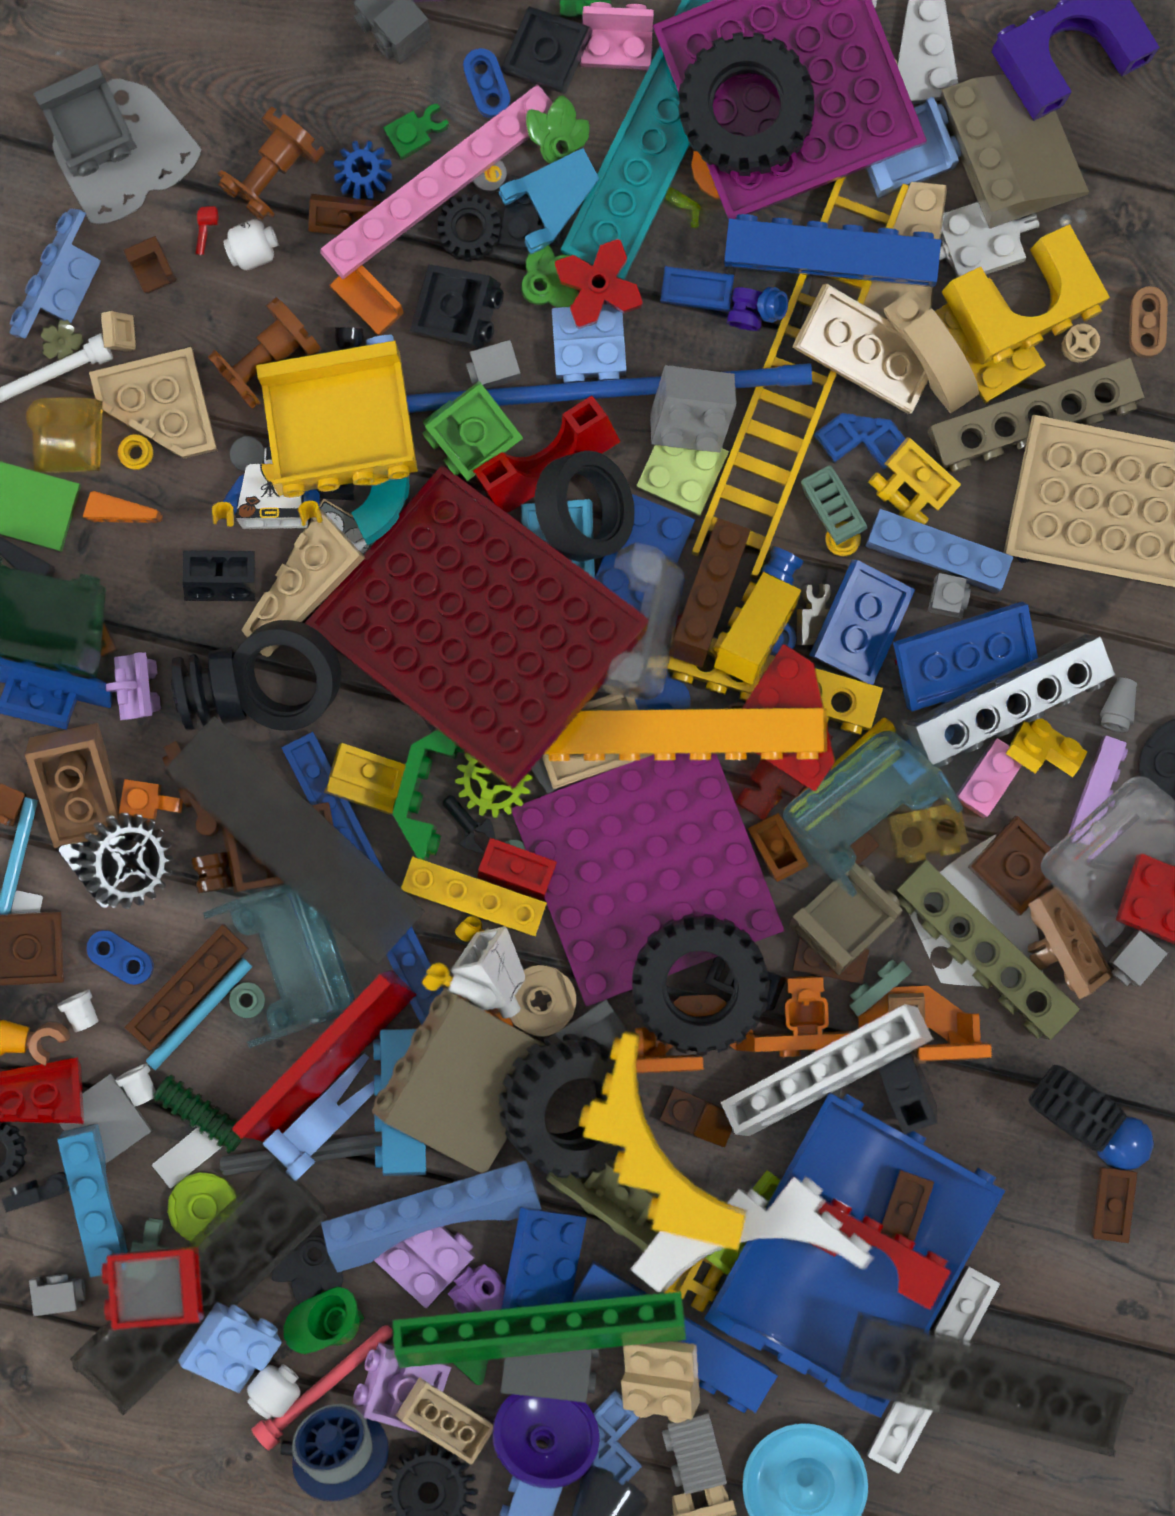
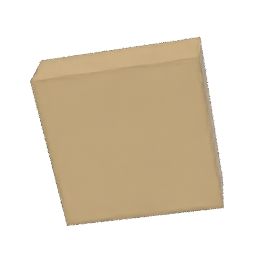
[101,311,136,352]

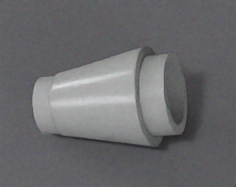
[1099,678,1137,732]

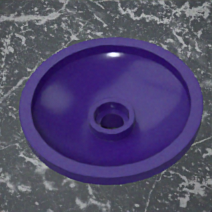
[493,1394,600,1489]

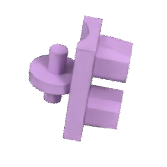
[106,653,161,720]

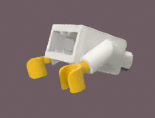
[422,916,525,1018]

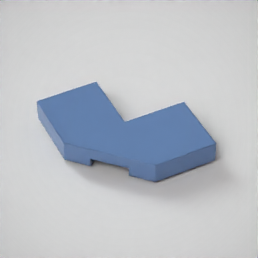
[591,1389,642,1484]

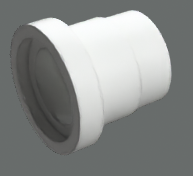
[57,990,99,1032]
[115,1063,156,1107]

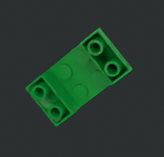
[392,730,465,861]

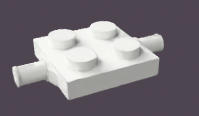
[939,202,1039,278]

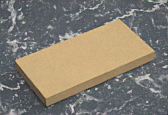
[792,284,928,414]

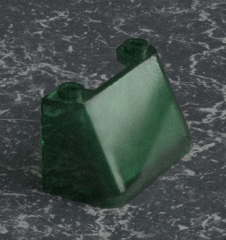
[0,557,106,677]

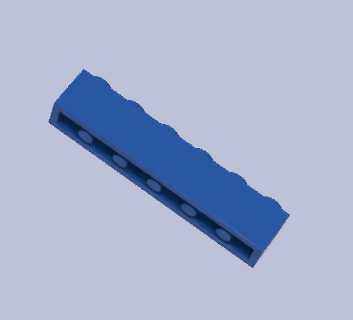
[724,214,942,287]
[571,1260,778,1413]

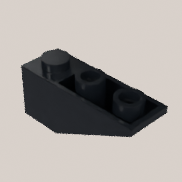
[866,1024,937,1134]

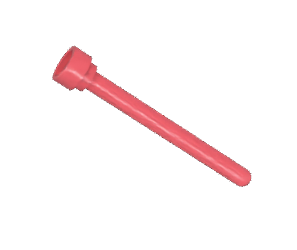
[251,1325,393,1451]

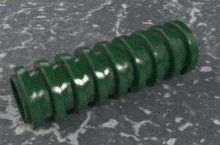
[153,1074,243,1153]

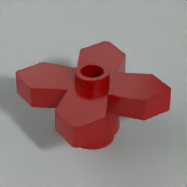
[555,239,643,329]

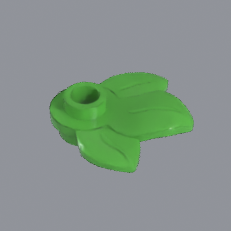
[526,95,589,164]
[521,245,579,308]

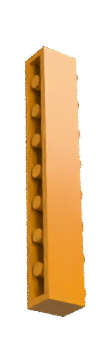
[544,708,827,761]

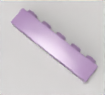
[1066,735,1128,847]

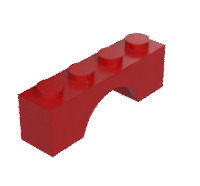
[473,396,621,513]
[808,1198,951,1310]

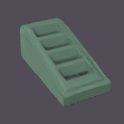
[801,465,868,545]

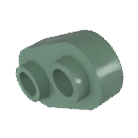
[848,959,912,1016]

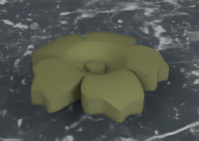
[40,319,83,360]

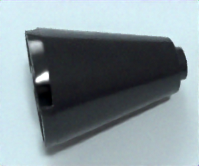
[571,1466,649,1516]

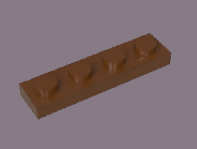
[125,924,249,1052]

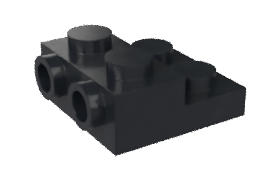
[410,264,504,350]

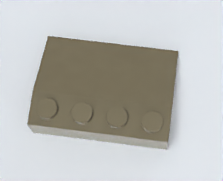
[940,74,1089,229]

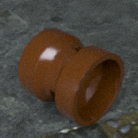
[191,852,233,894]

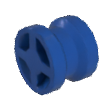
[760,546,804,585]

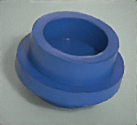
[757,287,788,322]

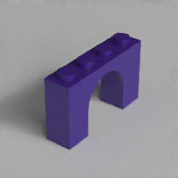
[991,0,1160,121]

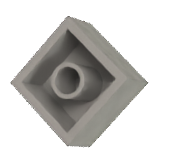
[650,365,736,453]

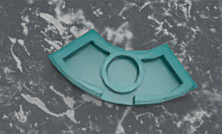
[352,476,410,545]

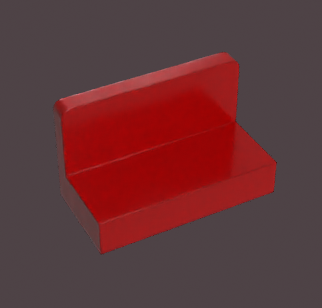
[477,837,557,901]

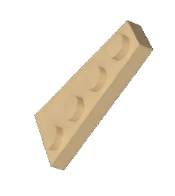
[863,182,947,318]
[241,509,365,657]

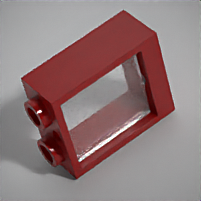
[102,1246,204,1329]

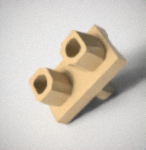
[672,1485,737,1516]

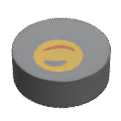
[473,160,507,193]

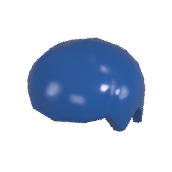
[1097,1117,1154,1170]

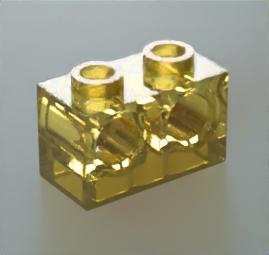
[887,802,968,864]

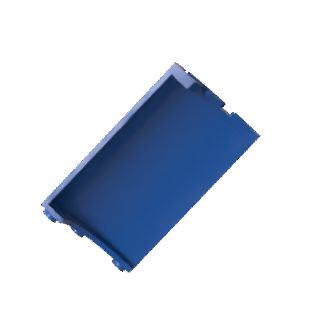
[704,1093,1005,1418]

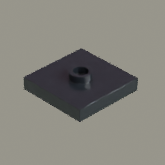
[501,6,593,94]

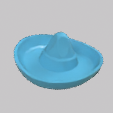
[743,1424,868,1516]

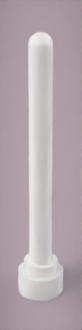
[0,333,113,403]

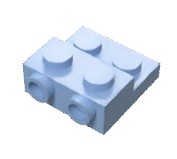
[552,305,626,383]
[178,1302,282,1393]

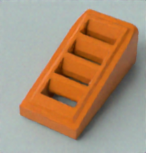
[83,491,163,523]

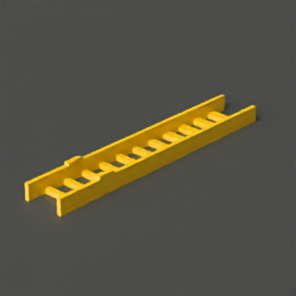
[691,176,909,579]

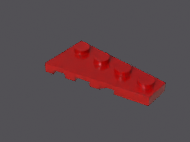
[0,1057,84,1124]

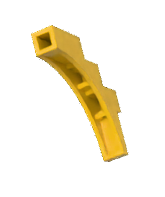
[580,1031,747,1250]

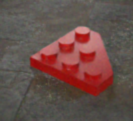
[742,644,836,792]

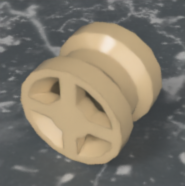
[1061,323,1100,363]

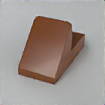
[748,813,809,882]

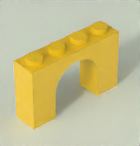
[942,224,1110,365]

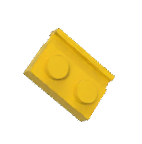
[324,743,406,815]

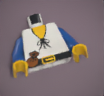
[212,446,323,529]

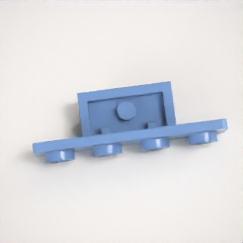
[9,209,101,339]

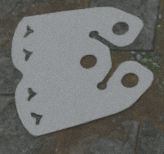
[53,79,201,224]

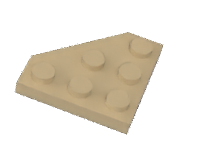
[89,347,217,459]

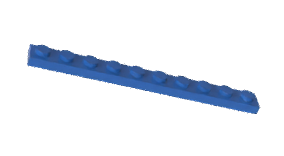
[281,732,443,1025]

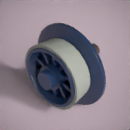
[292,1404,389,1501]

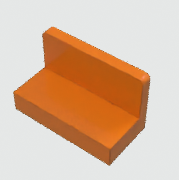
[329,265,404,336]

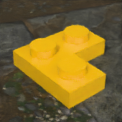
[1006,718,1087,777]

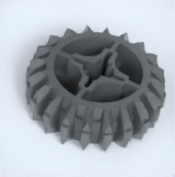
[77,813,174,909]

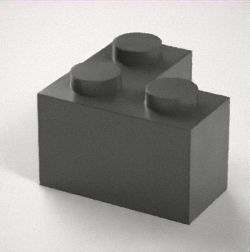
[353,0,432,65]

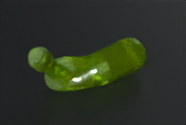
[665,187,703,228]

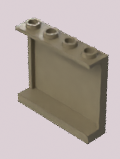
[371,987,545,1174]

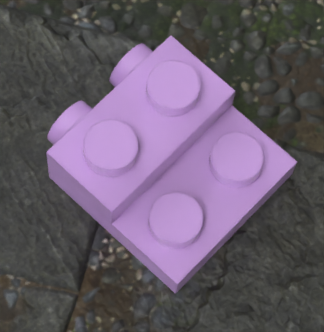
[374,1226,475,1309]
[353,1342,451,1433]

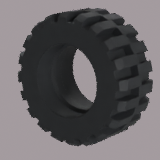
[678,32,815,176]
[632,914,769,1055]
[499,1034,643,1178]

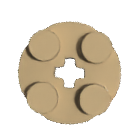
[510,965,576,1036]

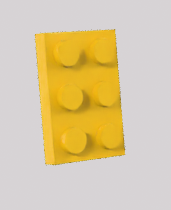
[935,277,1046,404]

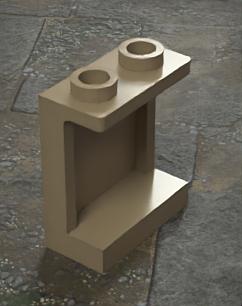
[789,861,903,976]

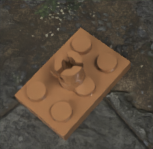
[1028,882,1113,999]

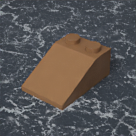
[25,723,120,849]

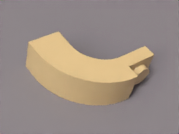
[884,289,979,414]

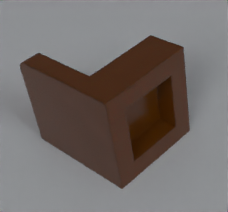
[123,236,177,294]

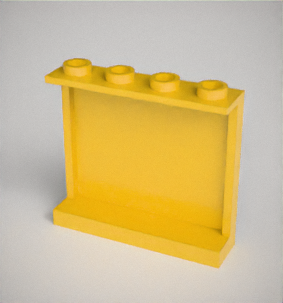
[256,341,418,498]

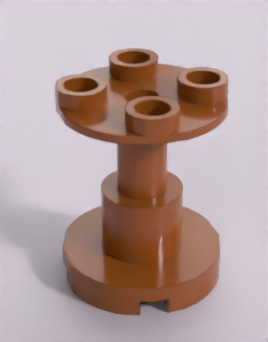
[218,107,325,221]
[208,297,322,409]

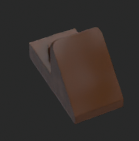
[660,1087,733,1148]

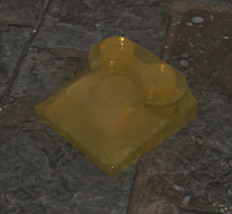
[26,397,103,473]

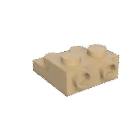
[621,1341,700,1423]

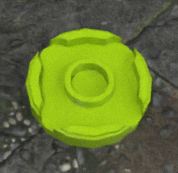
[167,1172,239,1244]

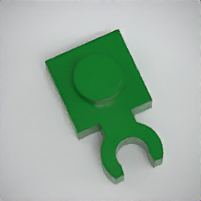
[383,104,449,161]

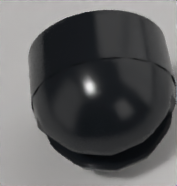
[335,327,363,350]

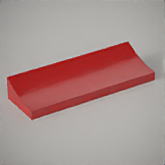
[232,970,417,1143]

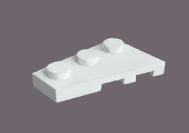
[897,0,958,104]

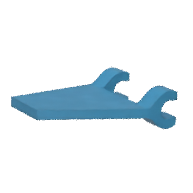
[499,148,599,255]

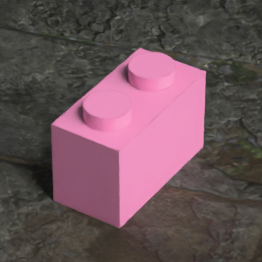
[954,738,1022,818]

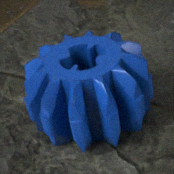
[333,141,392,200]

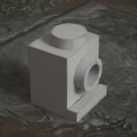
[928,573,971,619]
[29,1273,86,1316]

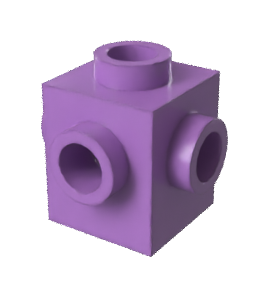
[448,1264,505,1313]

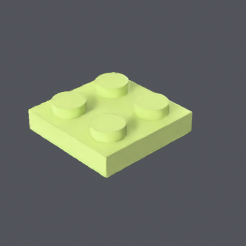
[636,445,729,516]

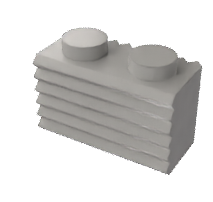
[662,1409,727,1495]

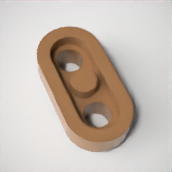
[1129,286,1168,358]

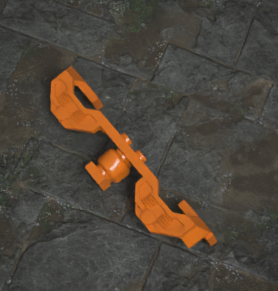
[635,976,992,1073]

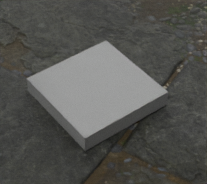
[59,1073,153,1164]

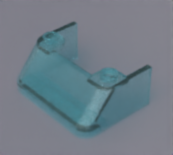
[783,731,963,897]
[203,880,355,1048]

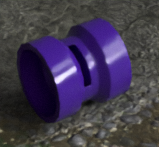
[726,287,763,331]

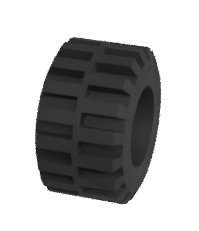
[1028,1065,1127,1152]

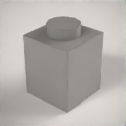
[466,340,521,389]
[1107,930,1168,986]

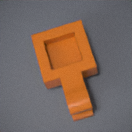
[119,779,184,820]

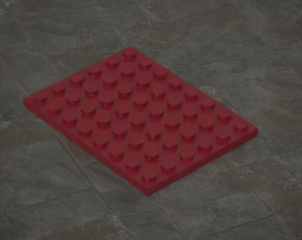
[305,465,653,790]

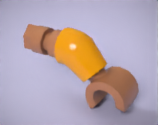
[0,1020,70,1065]

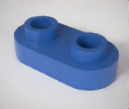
[463,48,510,119]
[87,931,154,985]

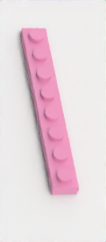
[320,84,553,279]

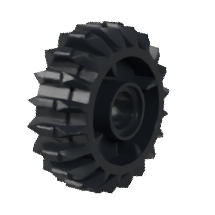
[381,1444,478,1516]

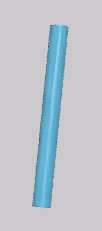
[0,797,38,914]
[145,957,253,1070]

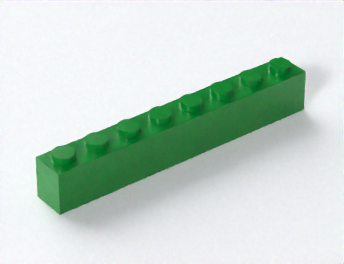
[393,1292,686,1368]

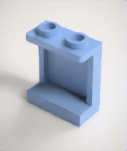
[866,97,961,198]

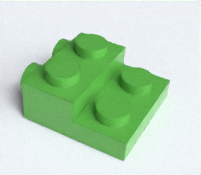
[422,381,523,481]

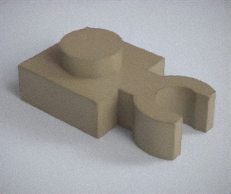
[797,584,831,645]

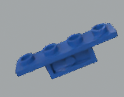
[0,656,113,730]

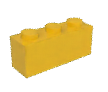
[713,572,801,685]

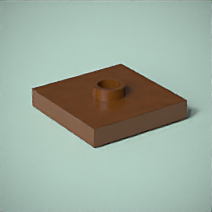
[968,816,1068,916]
[0,911,64,986]

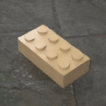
[395,1377,493,1465]

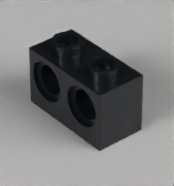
[183,550,256,601]

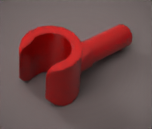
[195,206,219,255]

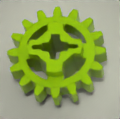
[455,753,533,818]

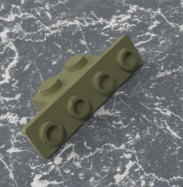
[546,1160,660,1252]

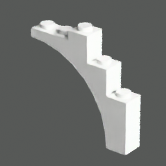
[631,1177,874,1293]

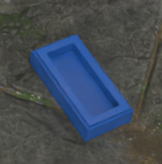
[660,266,734,312]

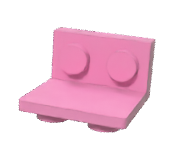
[581,2,654,70]

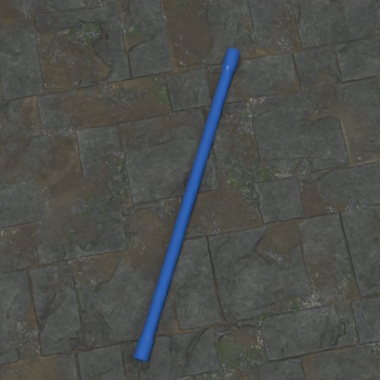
[407,363,812,412]

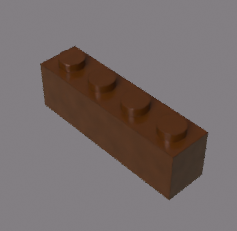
[669,518,751,668]

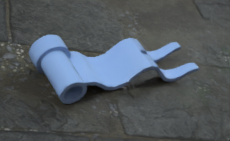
[263,1053,374,1182]

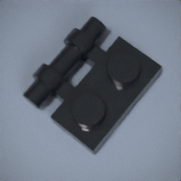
[2,1171,69,1213]

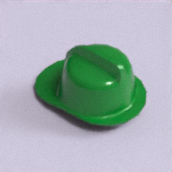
[284,1287,365,1354]

